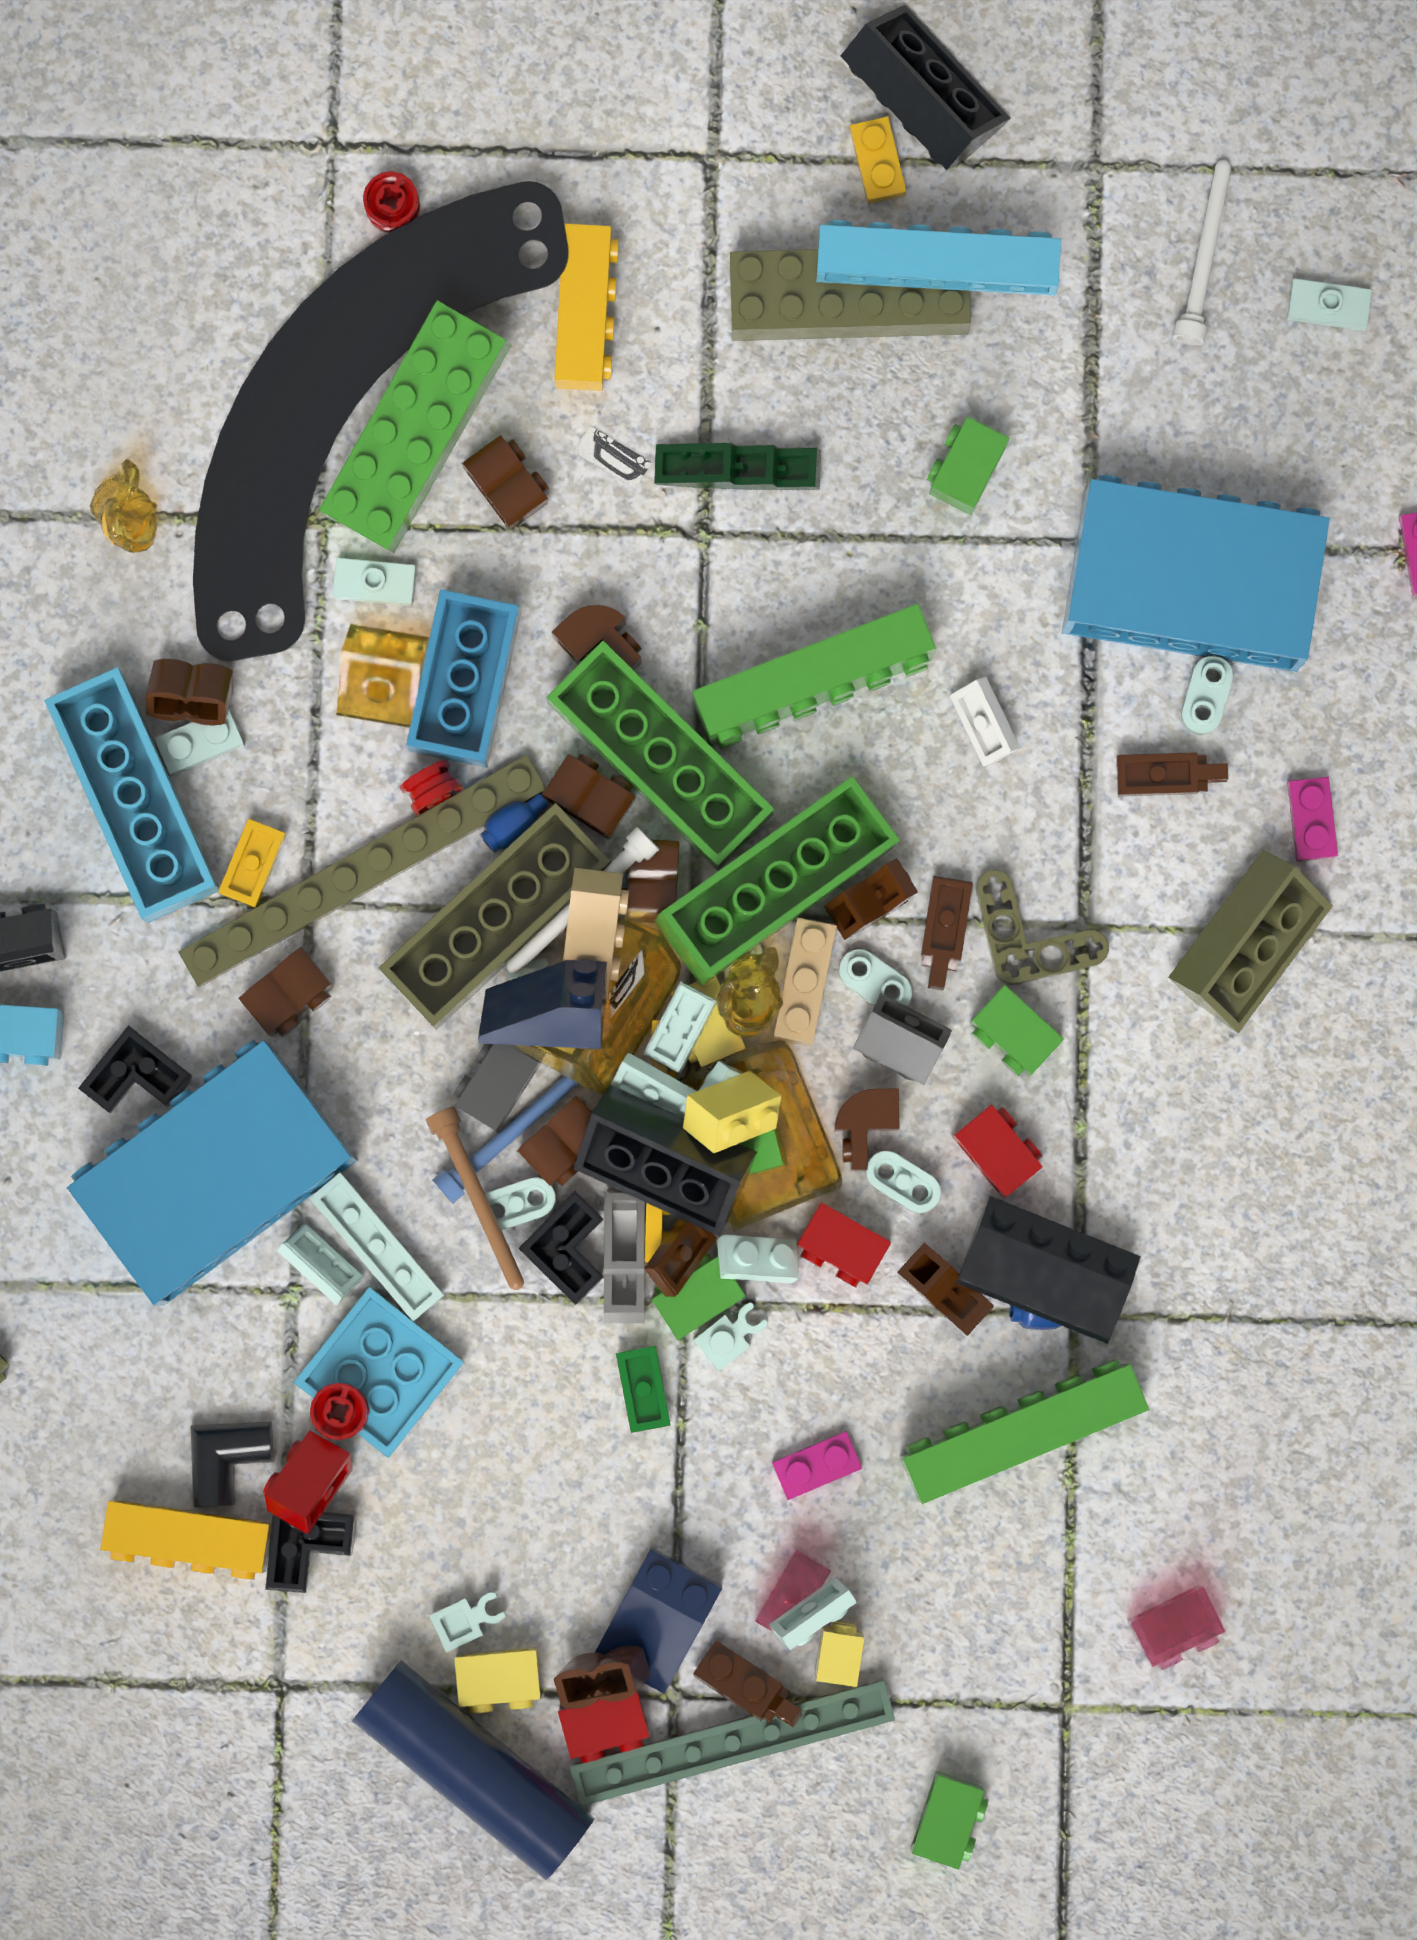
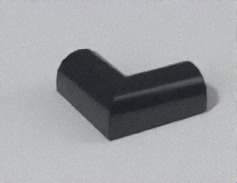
[78,1025,192,1114]
[518,1191,604,1305]
[190,1422,274,1507]
[265,1512,356,1593]

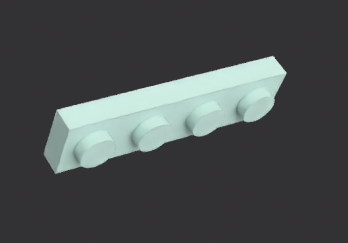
[309,1172,445,1322]

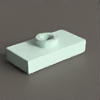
[1287,278,1372,331]
[332,558,416,607]
[643,982,718,1073]
[277,1223,364,1305]

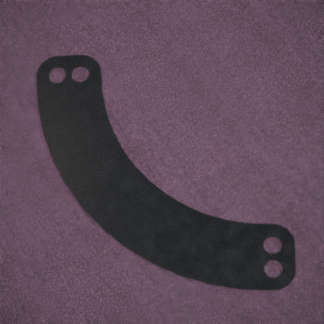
[193,181,569,661]

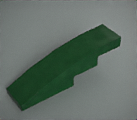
[654,443,821,490]

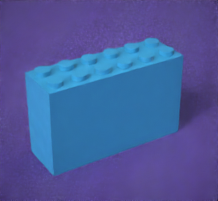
[1062,475,1330,672]
[66,1040,358,1306]

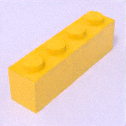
[554,224,619,391]
[100,1500,272,1580]

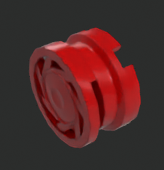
[363,171,420,233]
[399,759,463,815]
[310,1383,369,1440]

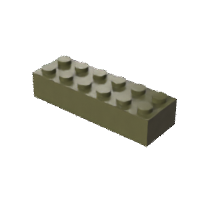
[730,249,971,341]
[379,803,611,1030]

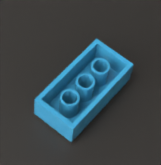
[406,589,521,768]

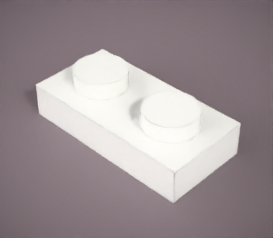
[949,677,1020,767]

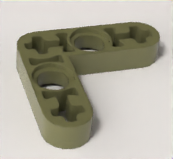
[976,870,1109,985]

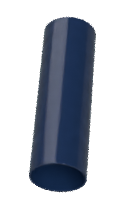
[352,1660,595,1880]

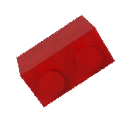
[952,1104,1043,1199]
[797,1202,892,1288]
[263,1430,353,1534]
[558,1691,650,1763]

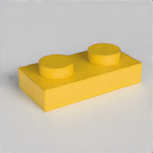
[849,116,906,205]
[218,819,286,908]

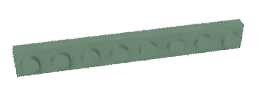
[570,1679,895,1806]

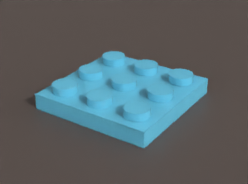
[293,1287,465,1458]

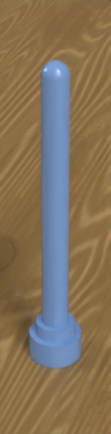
[432,1063,590,1204]

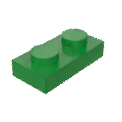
[616,1346,671,1433]

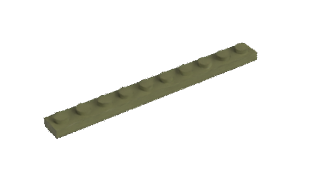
[178,755,546,988]

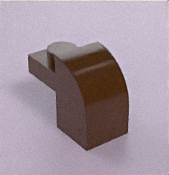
[552,605,642,670]
[824,858,918,940]
[834,1088,900,1171]
[897,1242,994,1336]

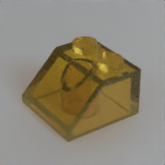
[336,624,429,728]

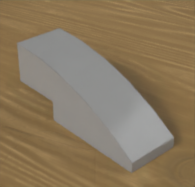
[604,1193,645,1323]

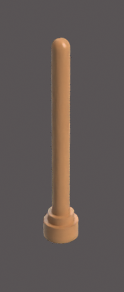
[425,1106,524,1290]

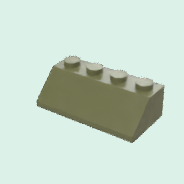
[1168,850,1333,1033]

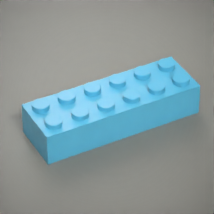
[44,667,219,923]

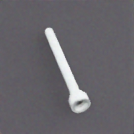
[1173,160,1231,346]
[506,826,660,974]

